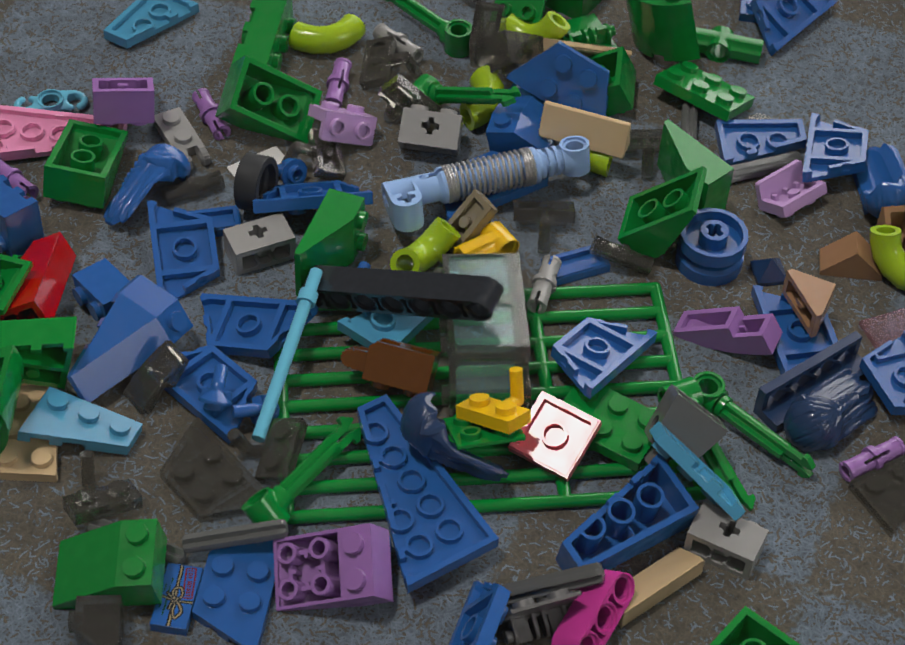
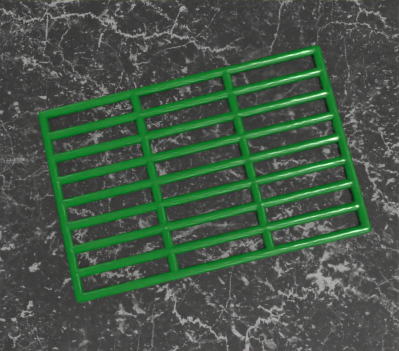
[273,282,707,525]

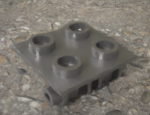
[500,588,582,645]

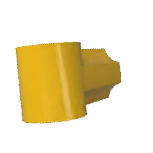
[453,221,520,272]

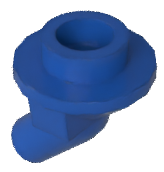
[277,157,307,184]
[198,364,232,412]
[231,395,279,426]

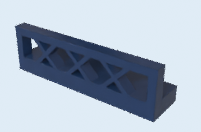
[753,331,866,433]

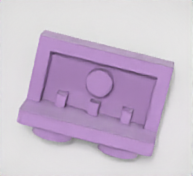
[308,101,377,146]
[755,160,827,218]

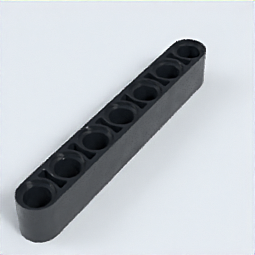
[301,265,504,322]

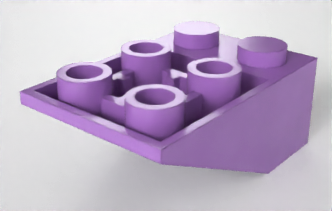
[92,78,155,126]
[273,523,393,611]

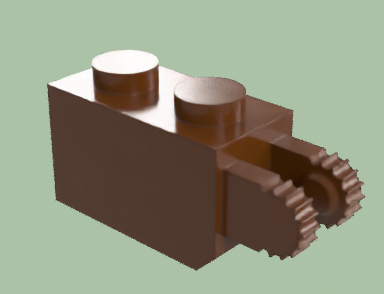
[340,338,441,397]

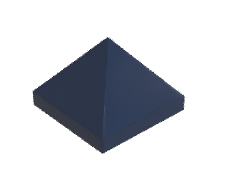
[749,258,786,286]

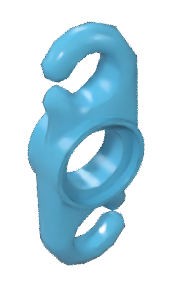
[14,89,88,112]

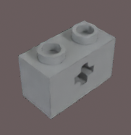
[398,104,464,156]
[223,212,296,276]
[683,502,769,580]

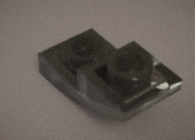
[123,340,189,414]

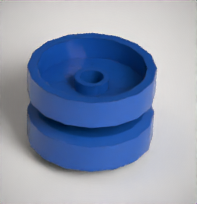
[675,208,748,286]

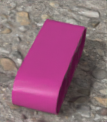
[551,569,635,645]

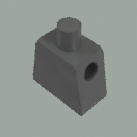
[644,384,729,464]

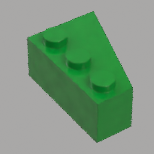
[0,316,77,389]

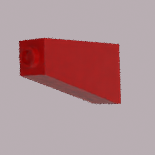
[0,232,76,321]

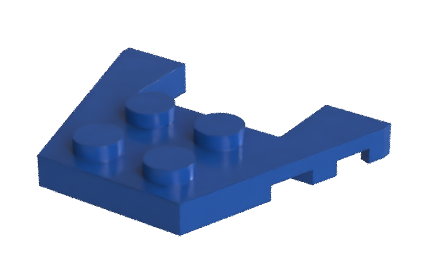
[859,330,905,415]

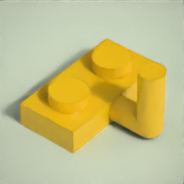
[455,366,531,434]

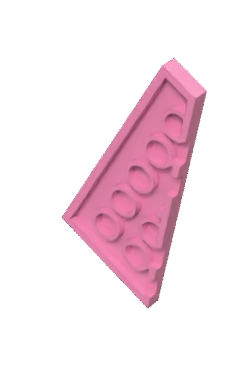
[0,105,128,161]

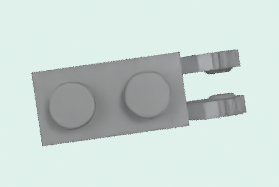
[153,107,211,170]

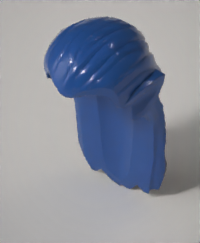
[104,143,191,226]
[852,143,905,219]

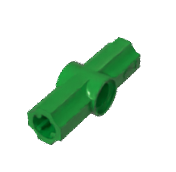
[696,26,764,64]

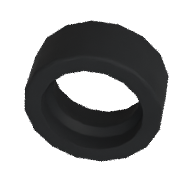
[233,153,278,212]

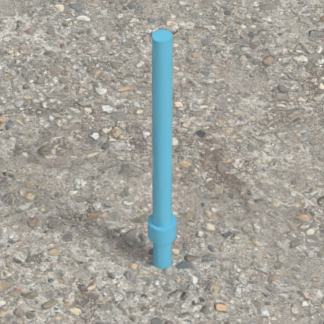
[251,267,323,443]

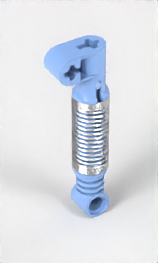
[381,135,590,232]

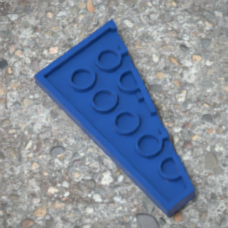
[357,394,499,594]

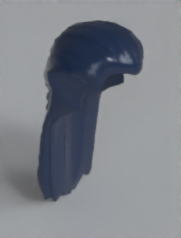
[783,368,878,453]
[400,392,509,481]

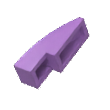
[673,306,783,355]

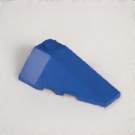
[486,83,555,155]
[67,275,193,402]

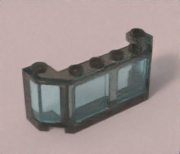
[433,253,531,417]

